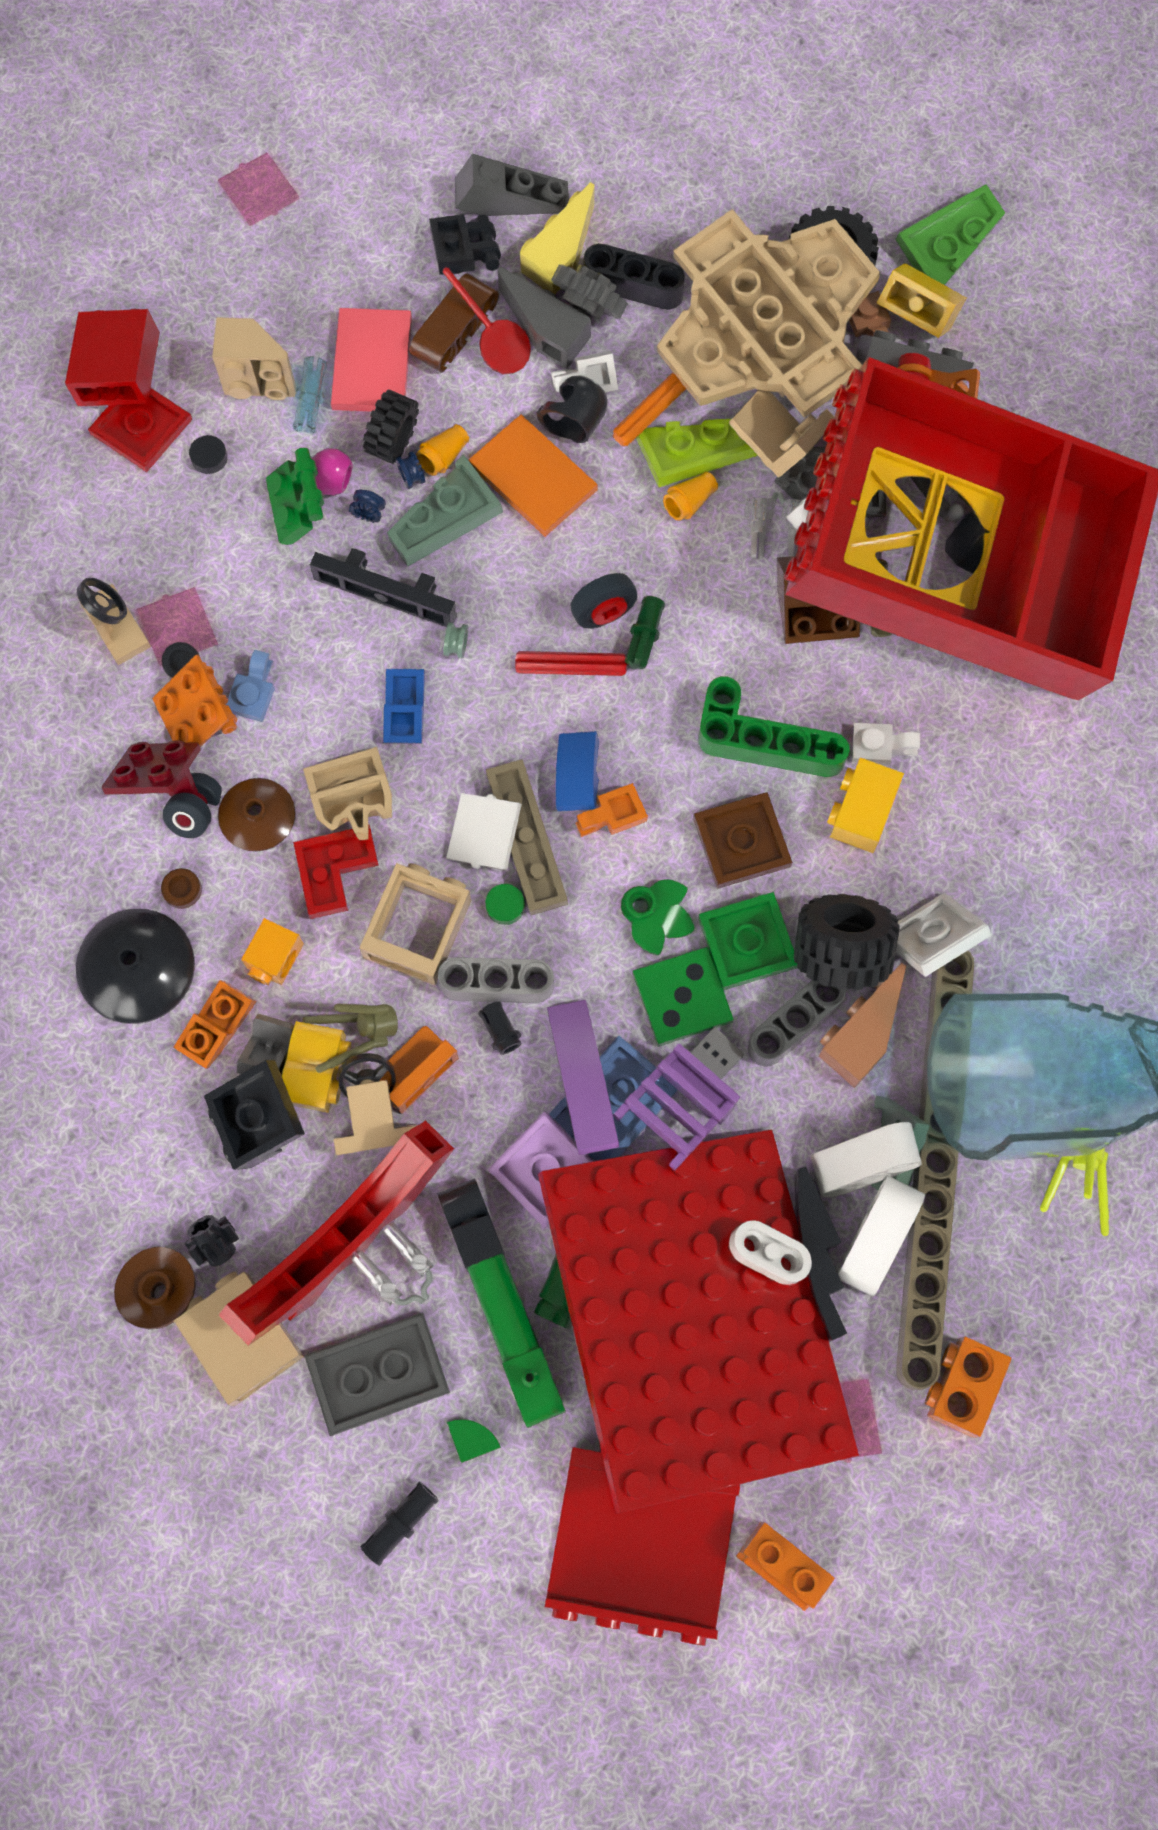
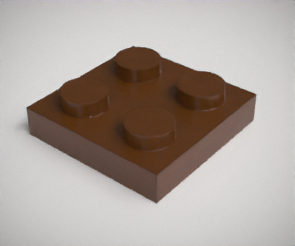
[693,792,793,889]

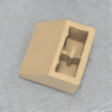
[212,317,297,400]

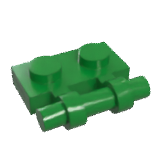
[265,448,324,545]

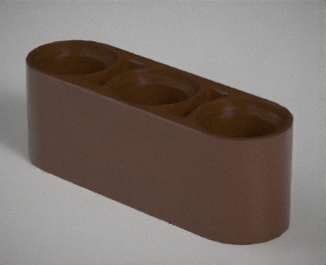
[409,273,499,373]

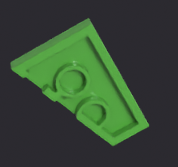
[895,184,1005,285]

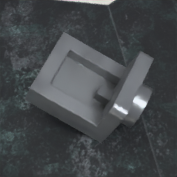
[237,1014,294,1074]

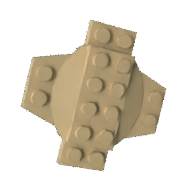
[657,209,880,418]

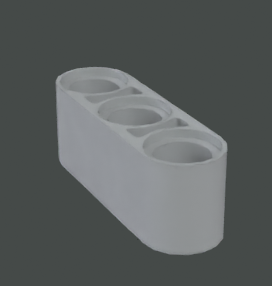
[438,957,554,1003]

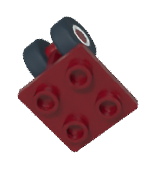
[101,740,222,839]

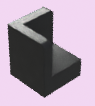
[945,511,990,574]

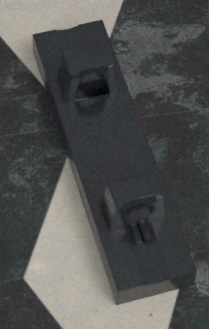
[309,548,457,627]

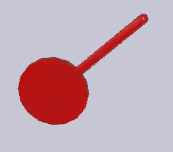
[443,268,531,374]

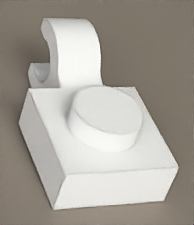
[551,351,618,393]
[852,723,920,765]

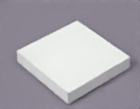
[896,893,992,977]

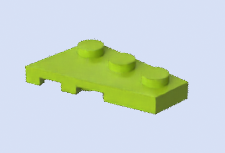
[636,418,758,488]

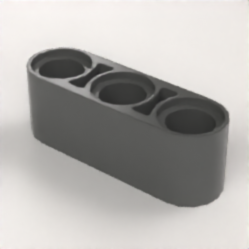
[748,980,846,1067]

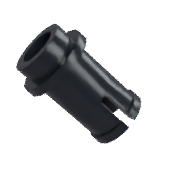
[478,1001,522,1055]

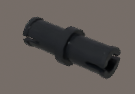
[360,1481,439,1566]

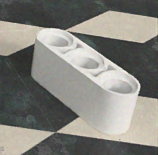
[811,1122,922,1198]
[837,1175,925,1297]

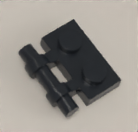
[429,214,501,275]

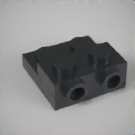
[204,1060,305,1170]

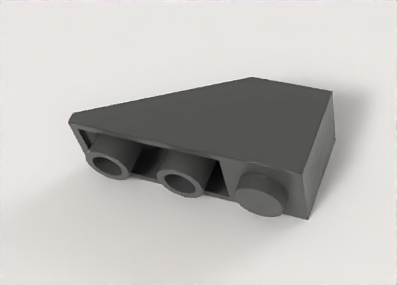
[455,153,569,216]
[497,266,591,369]
[855,330,974,373]

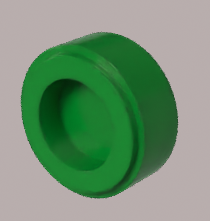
[485,884,525,925]

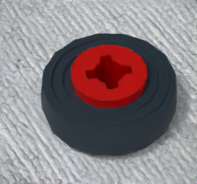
[570,573,637,629]

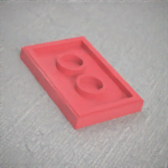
[331,308,412,412]

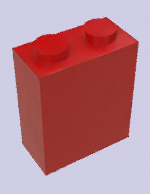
[65,308,160,406]

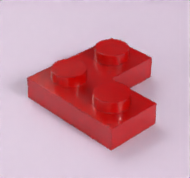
[293,825,379,919]

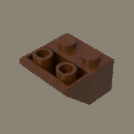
[777,556,860,644]

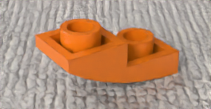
[173,980,257,1069]

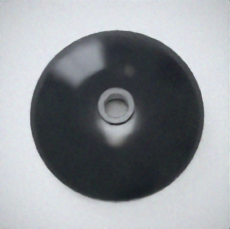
[76,909,195,1024]

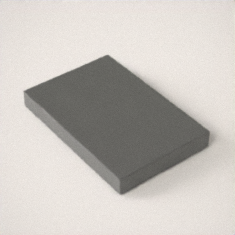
[304,1312,450,1437]

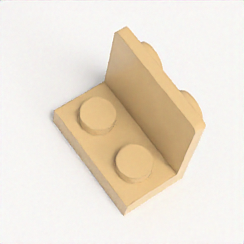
[729,390,834,478]

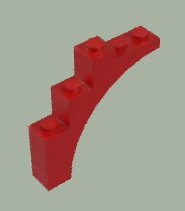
[219,1120,455,1346]

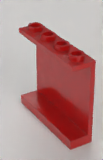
[544,1447,741,1646]

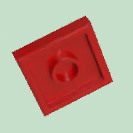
[88,388,192,472]

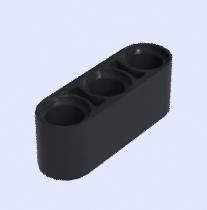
[584,243,685,310]

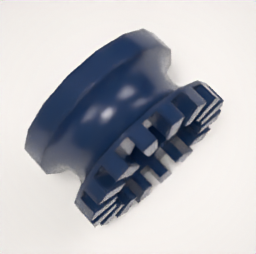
[395,451,426,490]
[349,489,386,523]

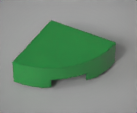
[447,1419,501,1463]

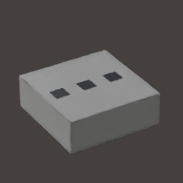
[690,1027,744,1079]

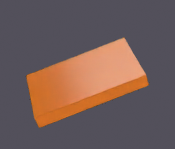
[468,414,598,537]

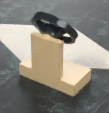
[77,578,151,665]
[333,1053,417,1155]

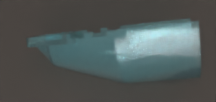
[927,993,1158,1161]

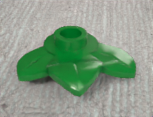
[621,879,695,955]

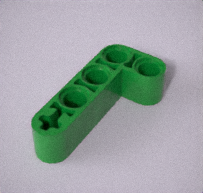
[698,676,850,777]

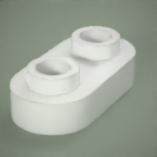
[729,1221,812,1285]

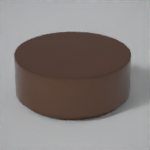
[161,868,202,909]

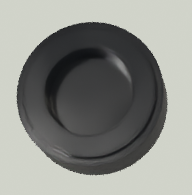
[189,435,228,474]
[161,642,201,678]

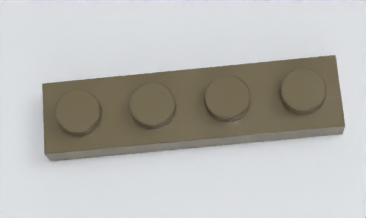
[486,759,568,916]

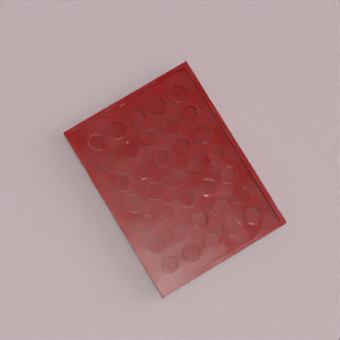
[538,1129,859,1514]

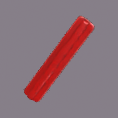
[515,651,627,676]

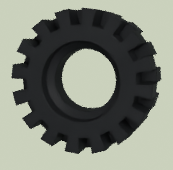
[363,389,419,464]

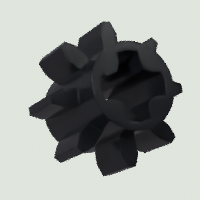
[185,1215,239,1267]

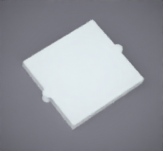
[446,793,522,871]

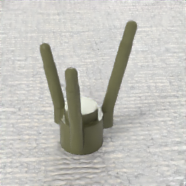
[302,1003,398,1073]

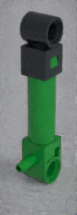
[437,1178,566,1428]

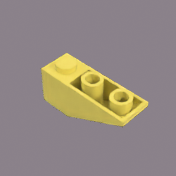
[520,182,595,295]

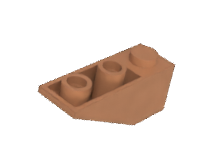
[819,963,906,1088]

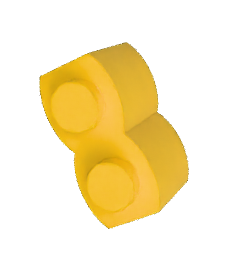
[282,1021,351,1113]

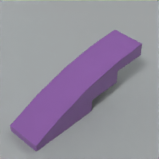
[547,1000,619,1155]

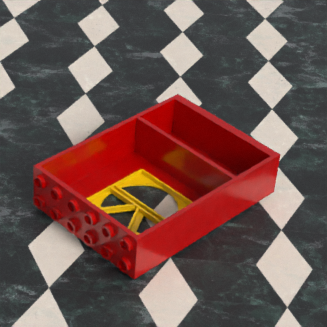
[784,357,1158,700]

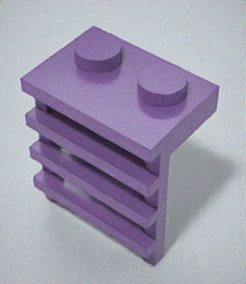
[613,1043,741,1171]

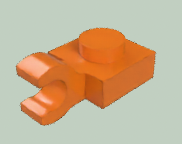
[575,783,648,837]

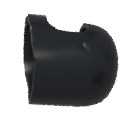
[536,375,608,443]

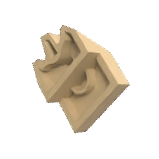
[303,747,392,840]

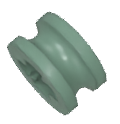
[443,622,468,659]

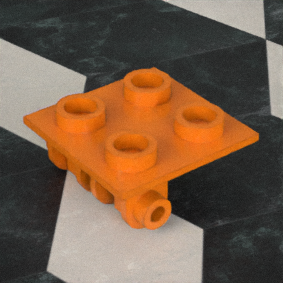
[152,655,238,747]

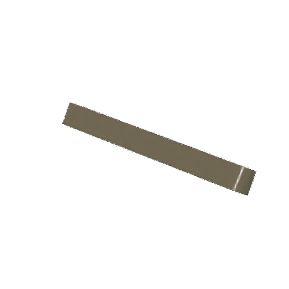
[896,951,974,1391]

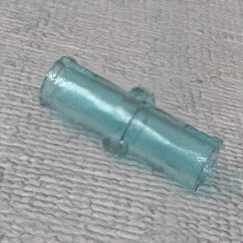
[292,356,327,434]

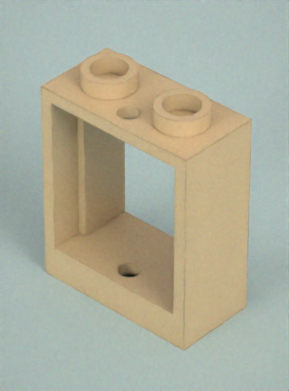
[359,863,471,986]

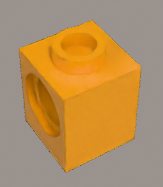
[241,918,304,985]

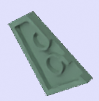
[387,454,503,566]

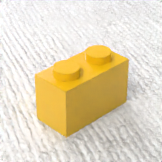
[877,263,967,338]
[827,757,904,853]

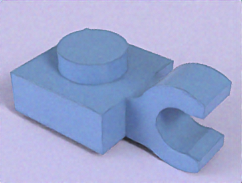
[226,650,275,722]

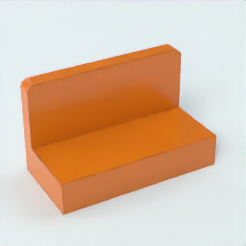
[380,1026,459,1114]

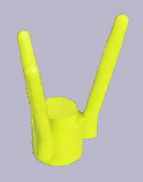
[1040,1131,1109,1236]

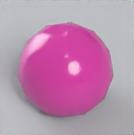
[311,448,353,496]

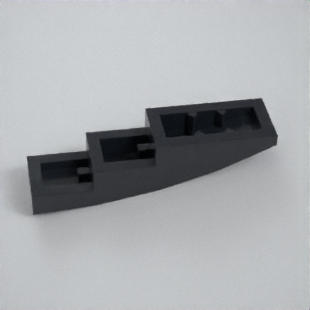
[795,1166,847,1342]

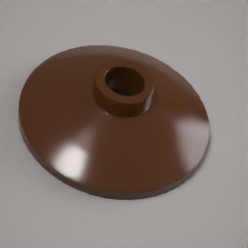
[218,778,295,852]
[114,1247,196,1330]

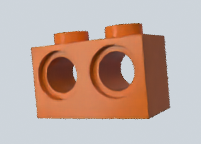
[925,1336,1012,1438]

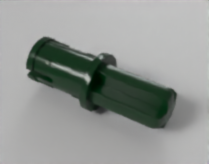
[625,596,665,670]

